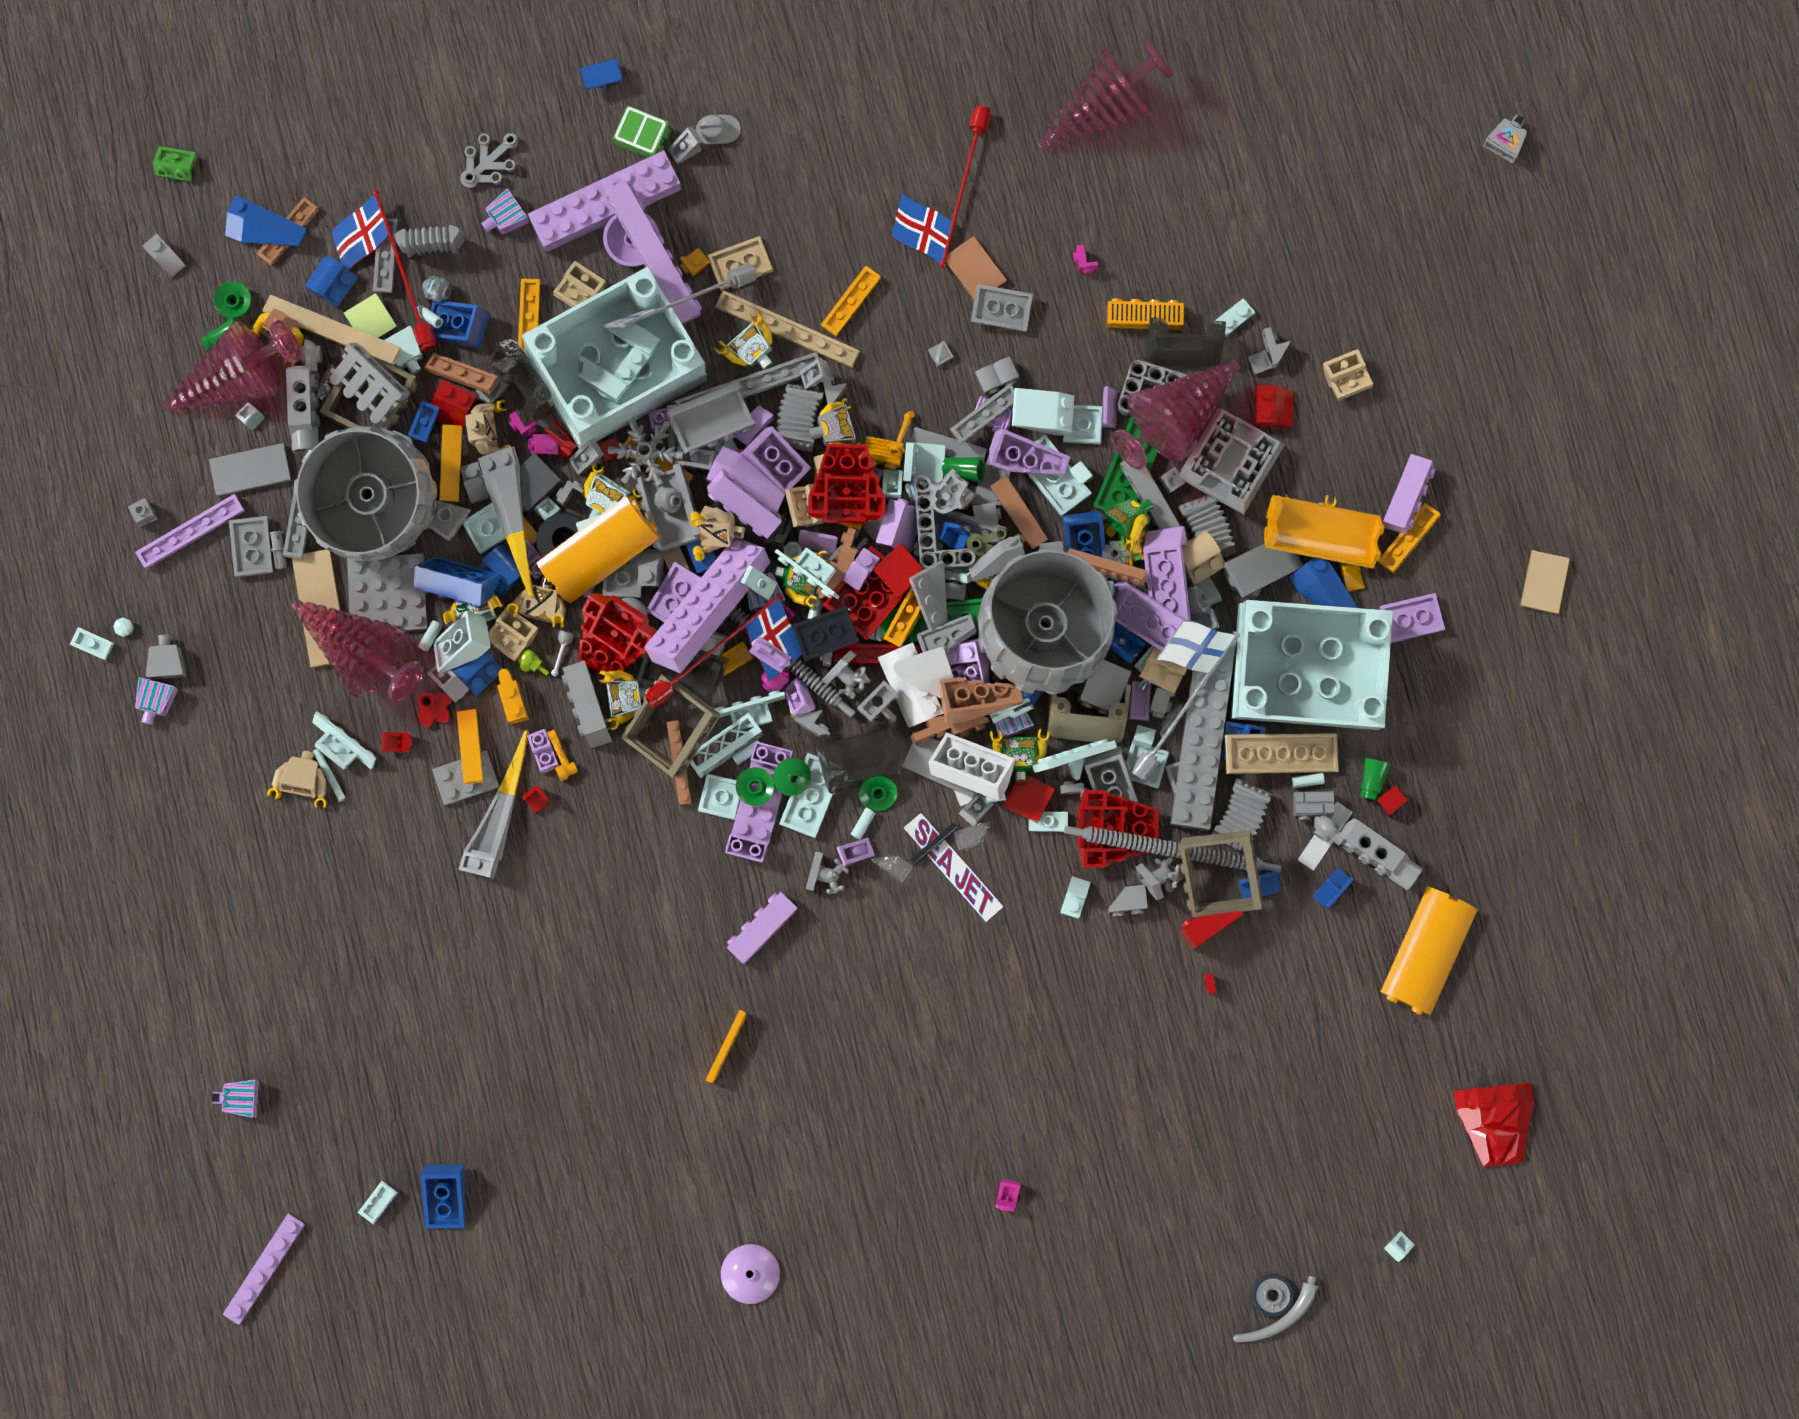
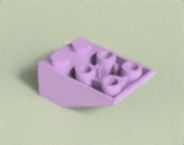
[945,638,989,683]

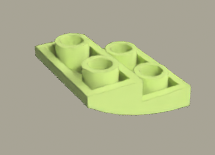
[344,293,396,338]

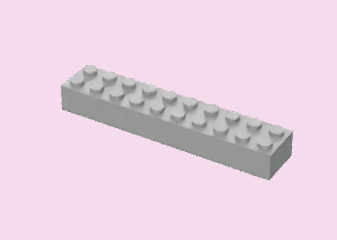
[1170,640,1236,831]

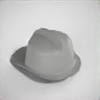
[696,114,741,144]

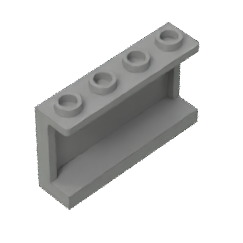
[667,381,756,456]
[636,463,700,552]

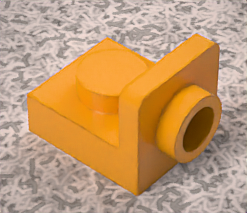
[680,248,710,277]

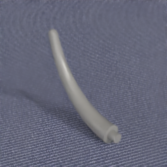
[1233,1276,1319,1343]

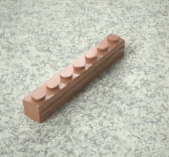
[1067,548,1148,586]
[667,720,692,806]

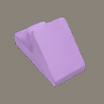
[843,548,880,591]
[837,838,875,867]

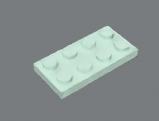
[1027,434,1092,517]
[1033,739,1117,773]
[779,753,843,838]

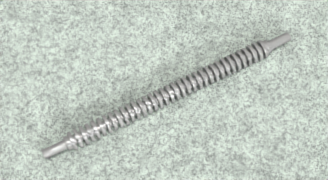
[727,605,856,718]
[1064,826,1281,873]

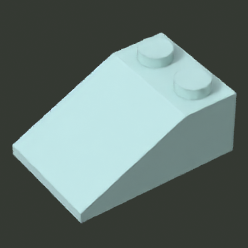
[1012,388,1074,436]
[433,611,490,673]

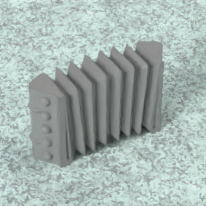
[395,225,464,258]
[776,383,825,452]
[1178,495,1236,558]
[1211,778,1272,853]

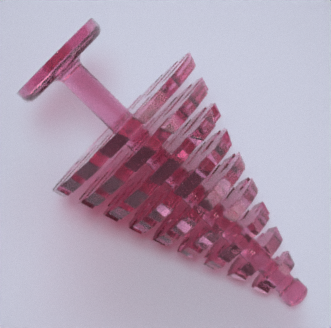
[1038,39,1174,150]
[162,320,302,412]
[1112,360,1240,470]
[291,599,423,703]

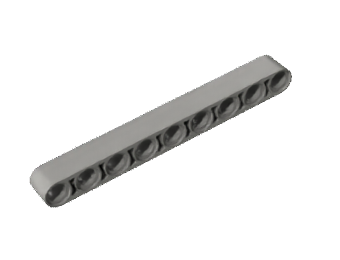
[1120,454,1222,606]

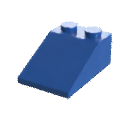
[427,301,490,348]
[1062,511,1107,559]
[421,1164,465,1228]

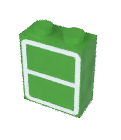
[613,105,671,158]

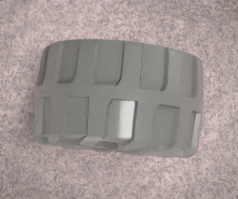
[294,426,437,561]
[978,549,1117,694]

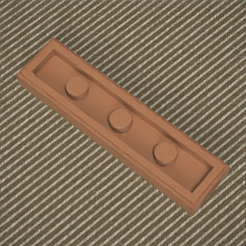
[256,197,320,266]
[424,353,500,395]
[990,476,1048,550]

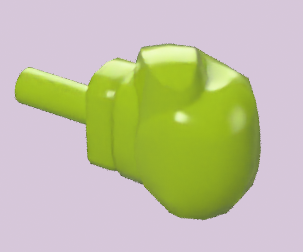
[518,650,549,676]

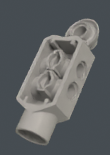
[286,339,322,454]
[1314,817,1423,891]

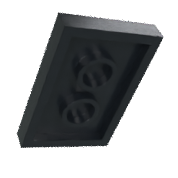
[792,606,860,661]

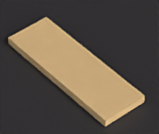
[292,550,349,668]
[1225,733,1339,774]

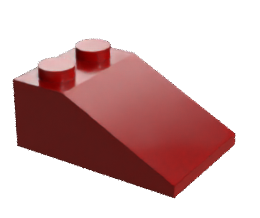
[1180,911,1244,950]

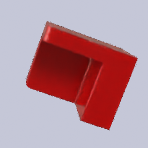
[522,785,551,814]
[1378,786,1408,816]

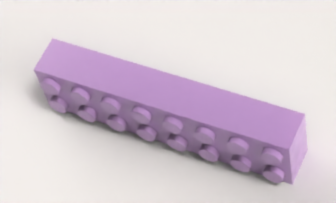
[528,151,681,253]
[605,180,702,325]
[645,537,771,673]

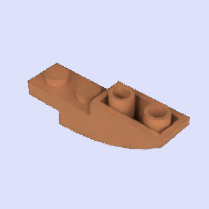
[816,527,858,601]
[911,716,989,745]

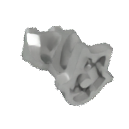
[930,468,976,516]

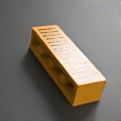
[1107,298,1184,330]

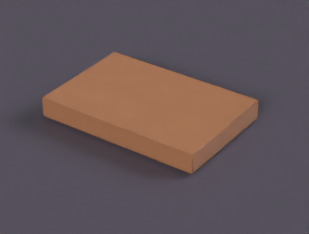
[945,236,1007,300]

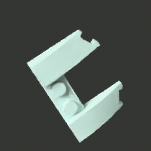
[578,316,661,403]

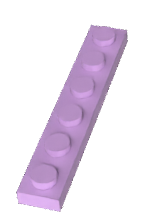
[135,494,245,569]
[223,1213,305,1325]

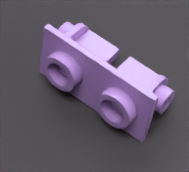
[749,636,791,673]

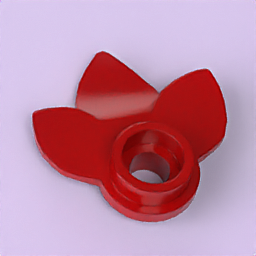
[418,692,452,728]

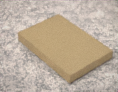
[707,236,774,291]
[1520,550,1570,614]

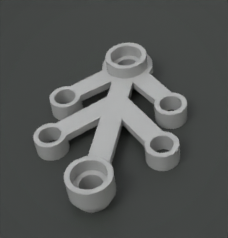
[460,133,519,188]

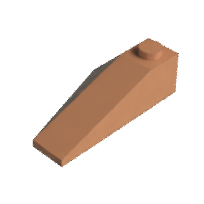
[939,677,1023,725]

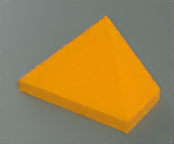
[1338,562,1365,592]

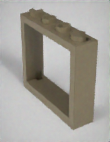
[319,358,418,431]
[621,674,721,778]
[1178,830,1263,917]

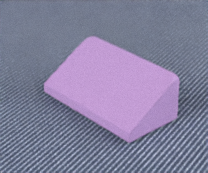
[1102,386,1118,428]
[798,530,838,554]
[783,678,815,717]

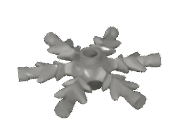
[608,418,684,488]

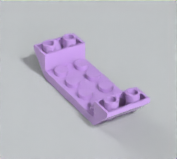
[1143,526,1193,622]
[1112,579,1187,651]
[725,741,793,863]

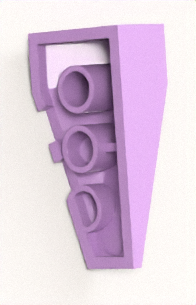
[989,429,1070,475]
[706,446,785,512]

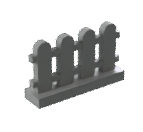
[330,342,410,423]

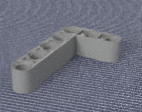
[1117,360,1219,416]
[915,476,976,570]

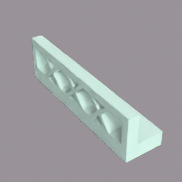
[690,713,763,779]

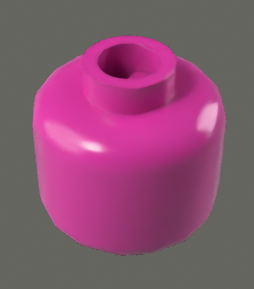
[761,669,789,692]

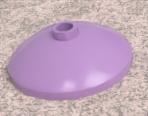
[603,213,659,267]
[721,1244,780,1304]

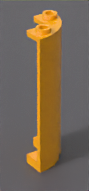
[1264,495,1385,569]
[536,496,660,604]
[1380,886,1478,1015]

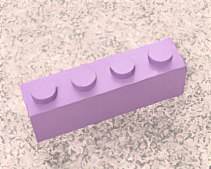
[1383,454,1435,535]
[707,470,782,538]
[727,892,798,965]

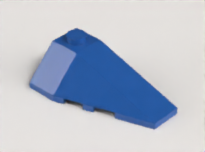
[225,196,307,246]
[1289,557,1358,608]

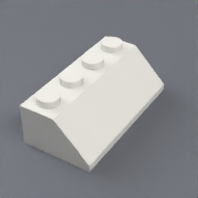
[878,642,943,728]
[929,732,1015,801]

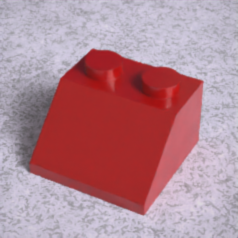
[432,380,479,434]
[1255,385,1293,428]

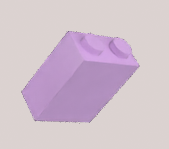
[876,498,918,554]

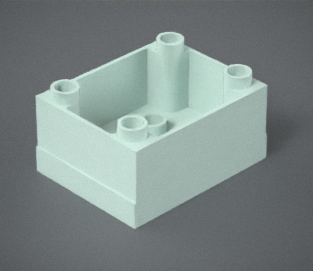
[522,267,707,449]
[1230,600,1393,730]

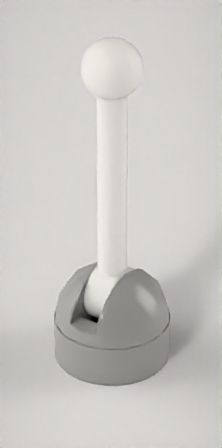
[551,630,574,677]

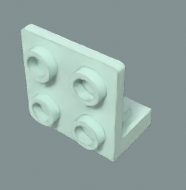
[903,442,946,483]

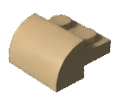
[553,261,606,308]
[1323,349,1373,401]
[785,484,825,527]
[1182,531,1225,585]
[488,607,538,662]
[1139,646,1187,694]

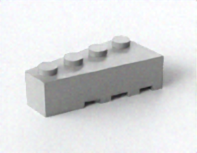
[562,660,612,749]

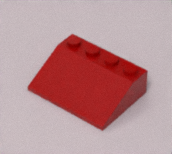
[823,546,911,640]

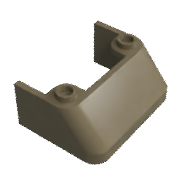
[1047,685,1131,744]

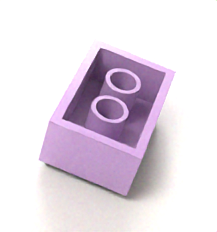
[741,427,811,495]

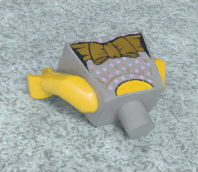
[809,398,861,446]

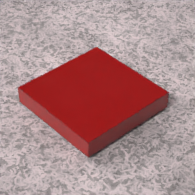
[872,544,924,598]
[1003,775,1055,824]

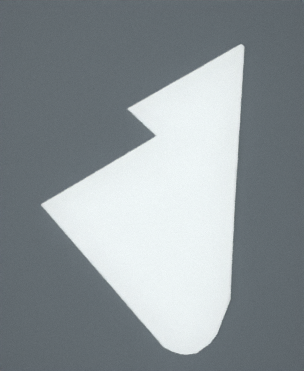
[893,646,966,698]

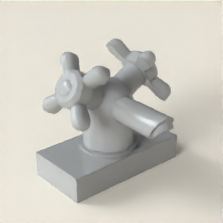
[822,650,870,699]
[857,681,898,722]
[806,852,849,895]
[1136,857,1184,900]

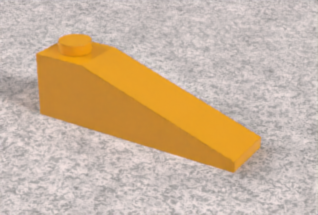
[883,586,922,648]

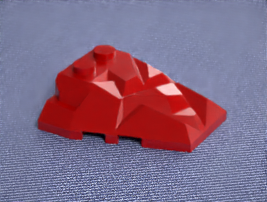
[808,443,885,524]
[578,593,655,678]
[1078,790,1159,868]
[1454,1083,1534,1167]

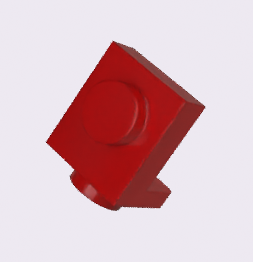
[382,732,413,753]

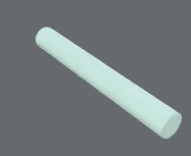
[313,749,346,802]

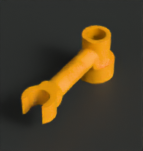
[547,730,578,782]

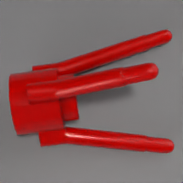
[545,419,577,458]

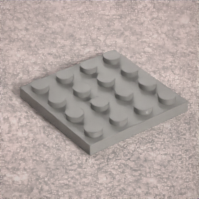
[347,554,428,635]

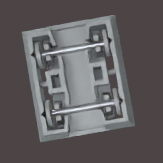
[1177,408,1284,515]

